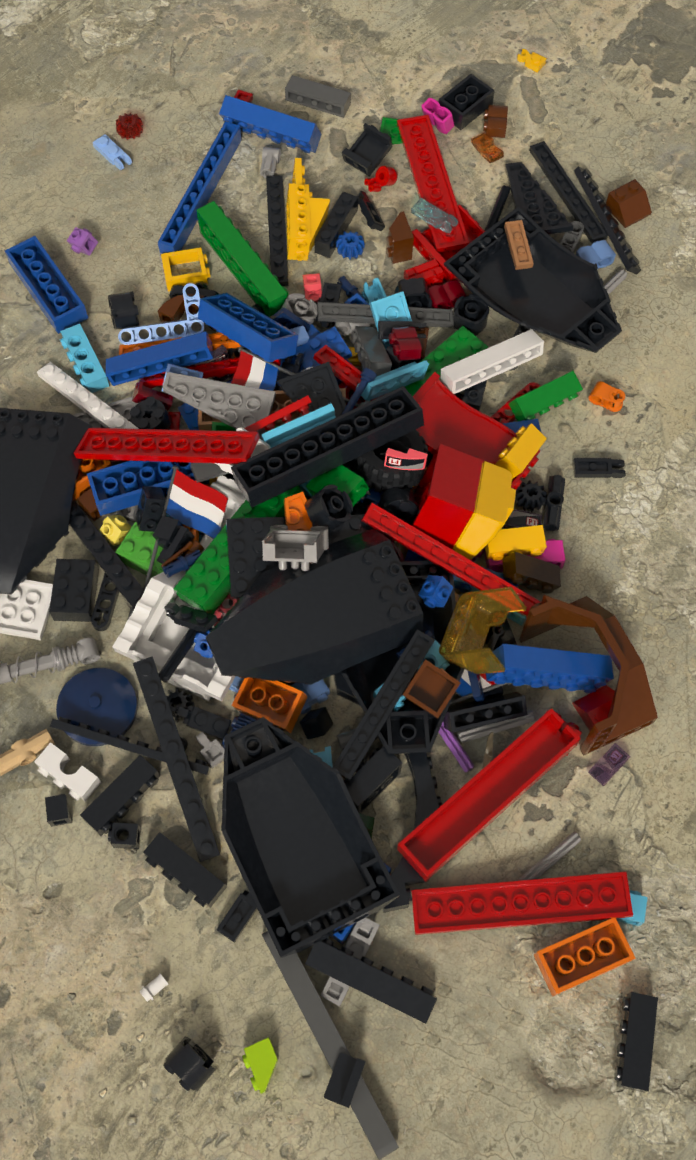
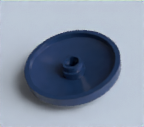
[56,668,138,746]

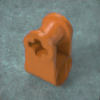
[588,381,625,412]

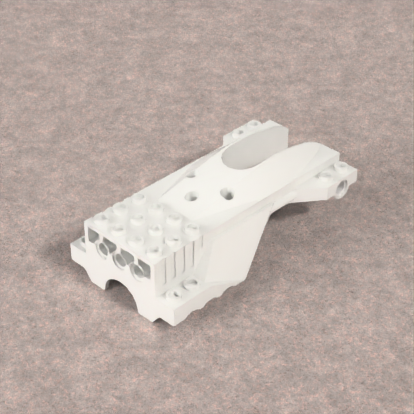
[113,475,246,702]

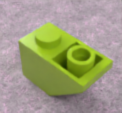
[242,1037,278,1094]

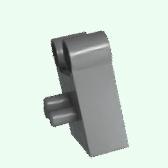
[262,525,329,571]

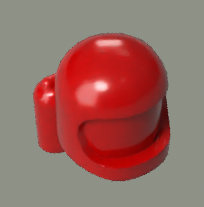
[364,166,398,192]

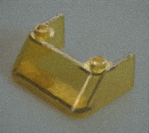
[439,587,527,674]

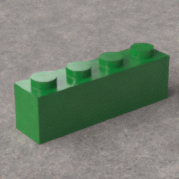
[509,371,583,421]

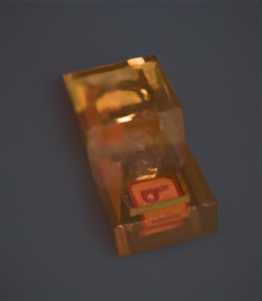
[471,133,504,163]

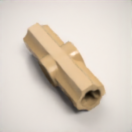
[0,728,56,776]

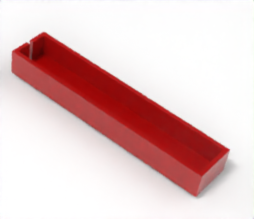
[397,708,581,882]

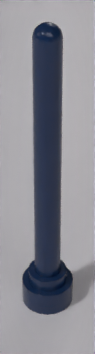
[341,368,377,415]

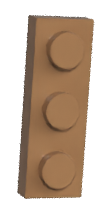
[504,220,534,270]

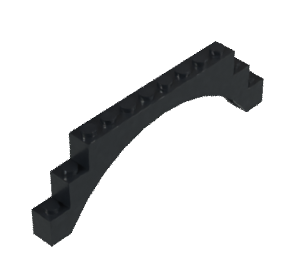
[333,671,442,913]

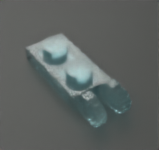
[411,198,458,233]

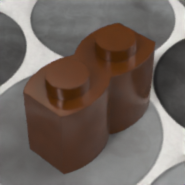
[483,104,508,138]

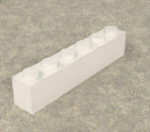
[441,329,544,394]

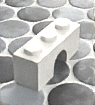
[35,742,101,802]

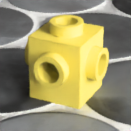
[99,515,131,545]

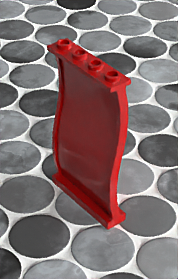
[413,372,540,490]

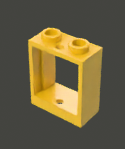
[161,247,211,292]

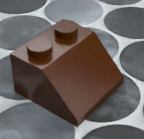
[606,179,652,228]
[386,211,414,264]

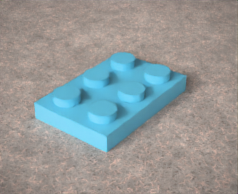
[369,291,412,349]

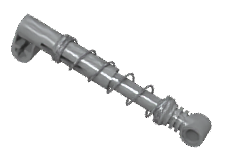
[0,638,100,684]

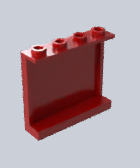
[412,204,485,282]

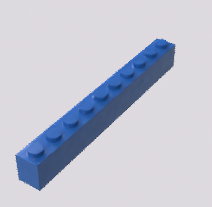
[158,121,242,256]

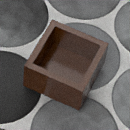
[402,659,461,718]

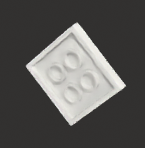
[0,580,53,640]

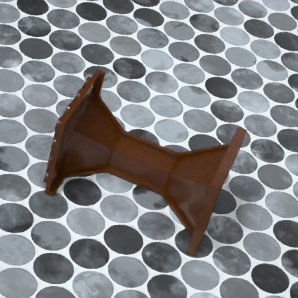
[519,595,658,756]

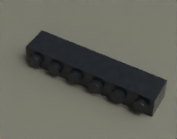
[305,938,437,1024]

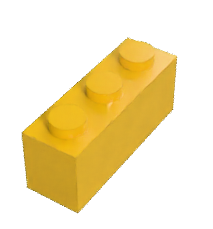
[496,423,547,479]
[485,525,547,561]

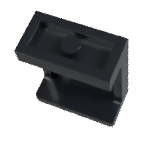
[342,123,393,177]

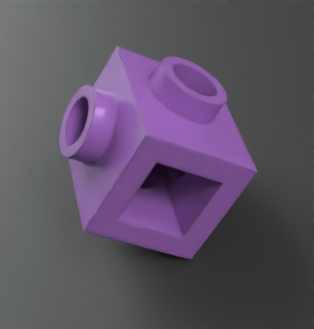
[67,227,98,256]

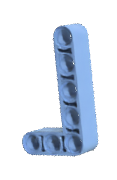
[118,283,204,345]

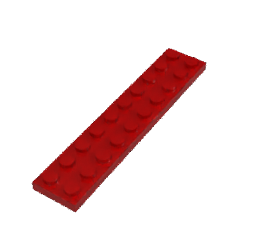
[397,115,469,253]
[74,428,260,464]
[411,872,633,935]

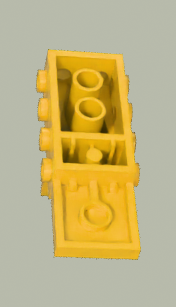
[286,158,330,261]

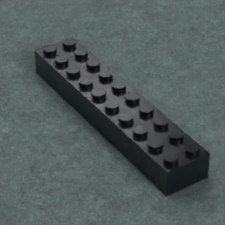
[231,386,424,508]

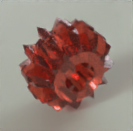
[116,112,143,140]

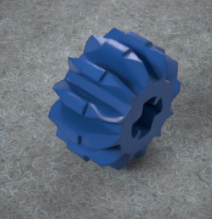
[336,230,365,260]

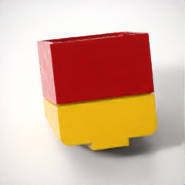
[412,444,516,560]

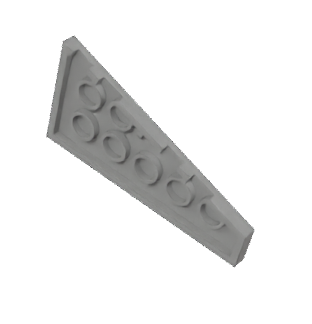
[162,372,276,440]

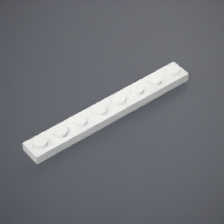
[37,362,139,429]

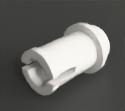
[139,974,169,1002]

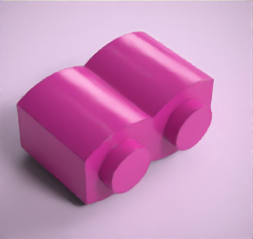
[421,98,454,134]

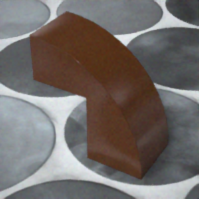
[158,294,205,327]

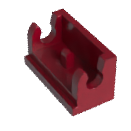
[132,380,173,411]

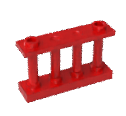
[244,396,312,434]

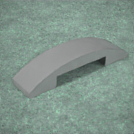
[320,918,380,1006]

